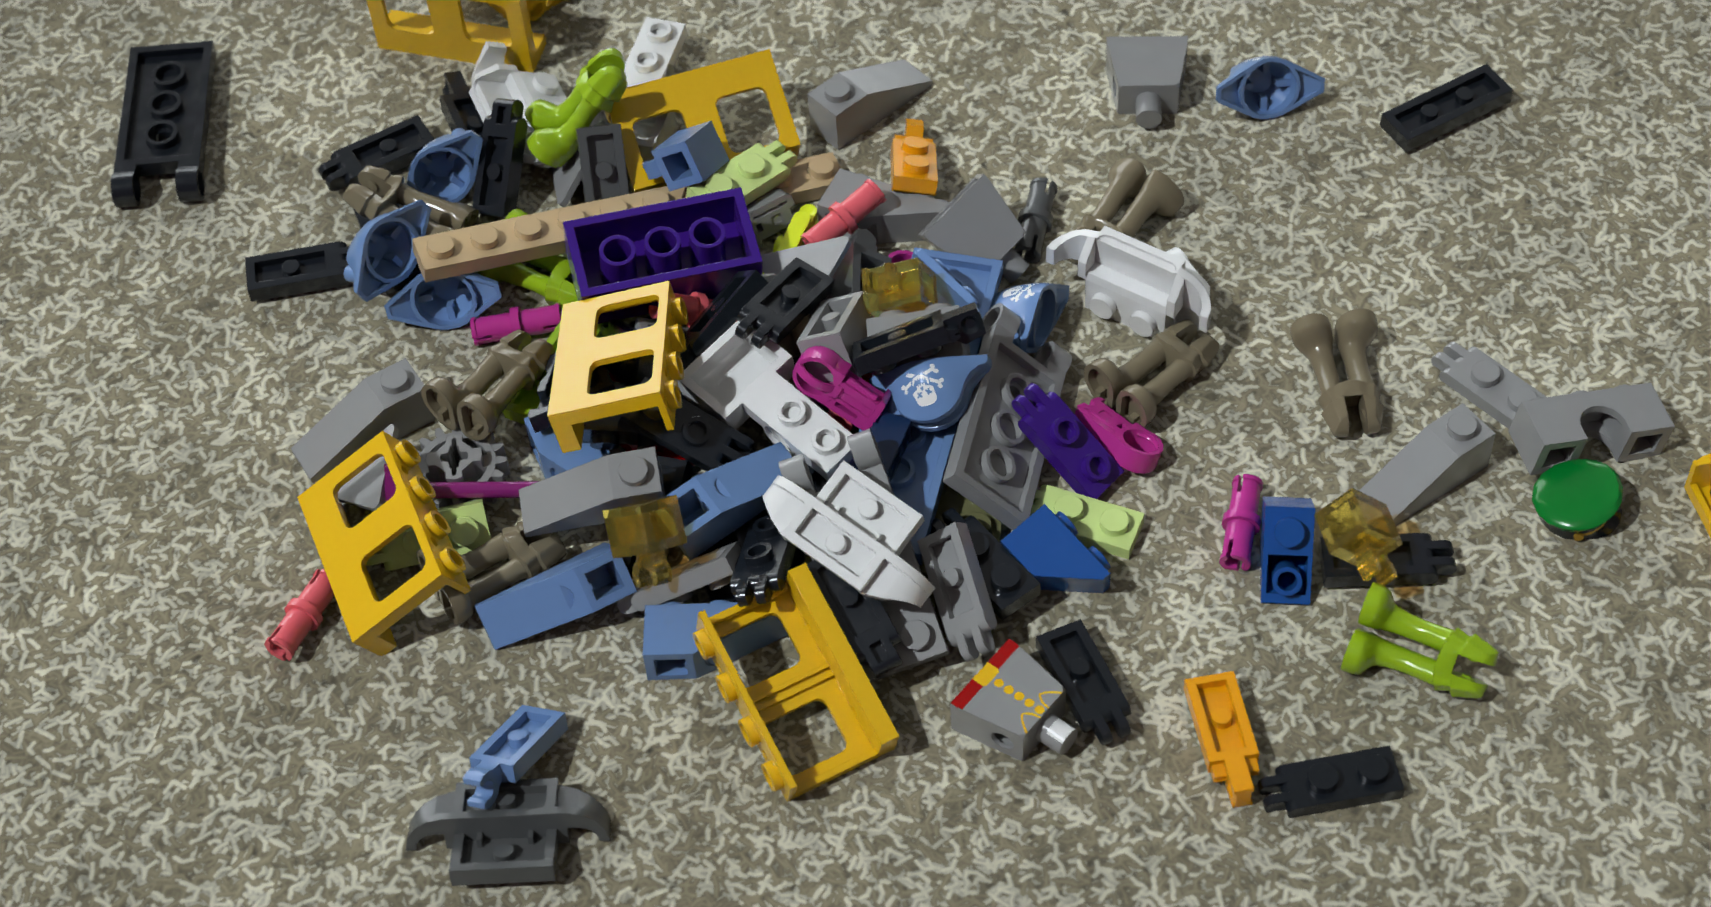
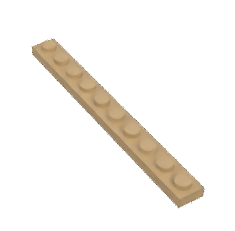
[412,152,842,283]

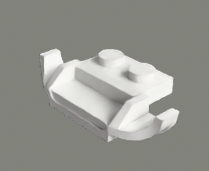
[469,41,567,168]
[1046,226,1211,337]
[762,460,935,608]

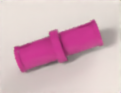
[470,303,562,346]
[1219,474,1263,571]

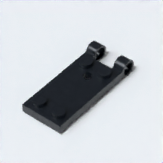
[111,41,217,208]

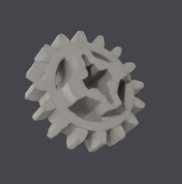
[418,426,510,508]

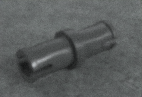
[1014,177,1058,264]

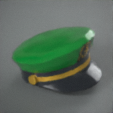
[1532,459,1623,541]

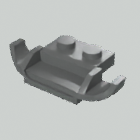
[406,778,611,886]

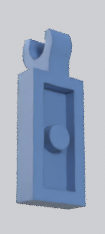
[463,705,568,809]

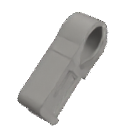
[746,188,796,248]

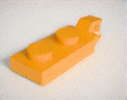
[890,118,938,196]
[1184,671,1260,808]

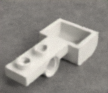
[590,17,687,162]
[678,321,853,481]

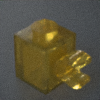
[861,257,938,317]
[1314,488,1403,586]
[602,495,687,588]

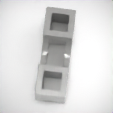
[1508,383,1675,475]

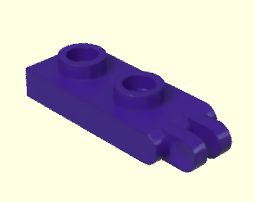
[1011,383,1124,499]

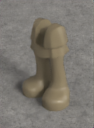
[1067,158,1184,265]
[343,165,479,236]
[1290,308,1384,437]
[1084,319,1219,427]
[421,330,555,441]
[416,521,566,625]

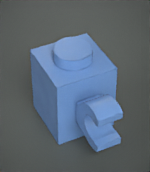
[642,121,729,191]

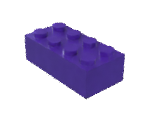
[563,187,763,324]

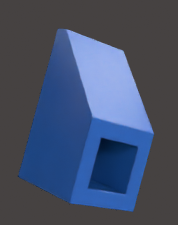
[1260,496,1315,605]
[1001,504,1111,593]

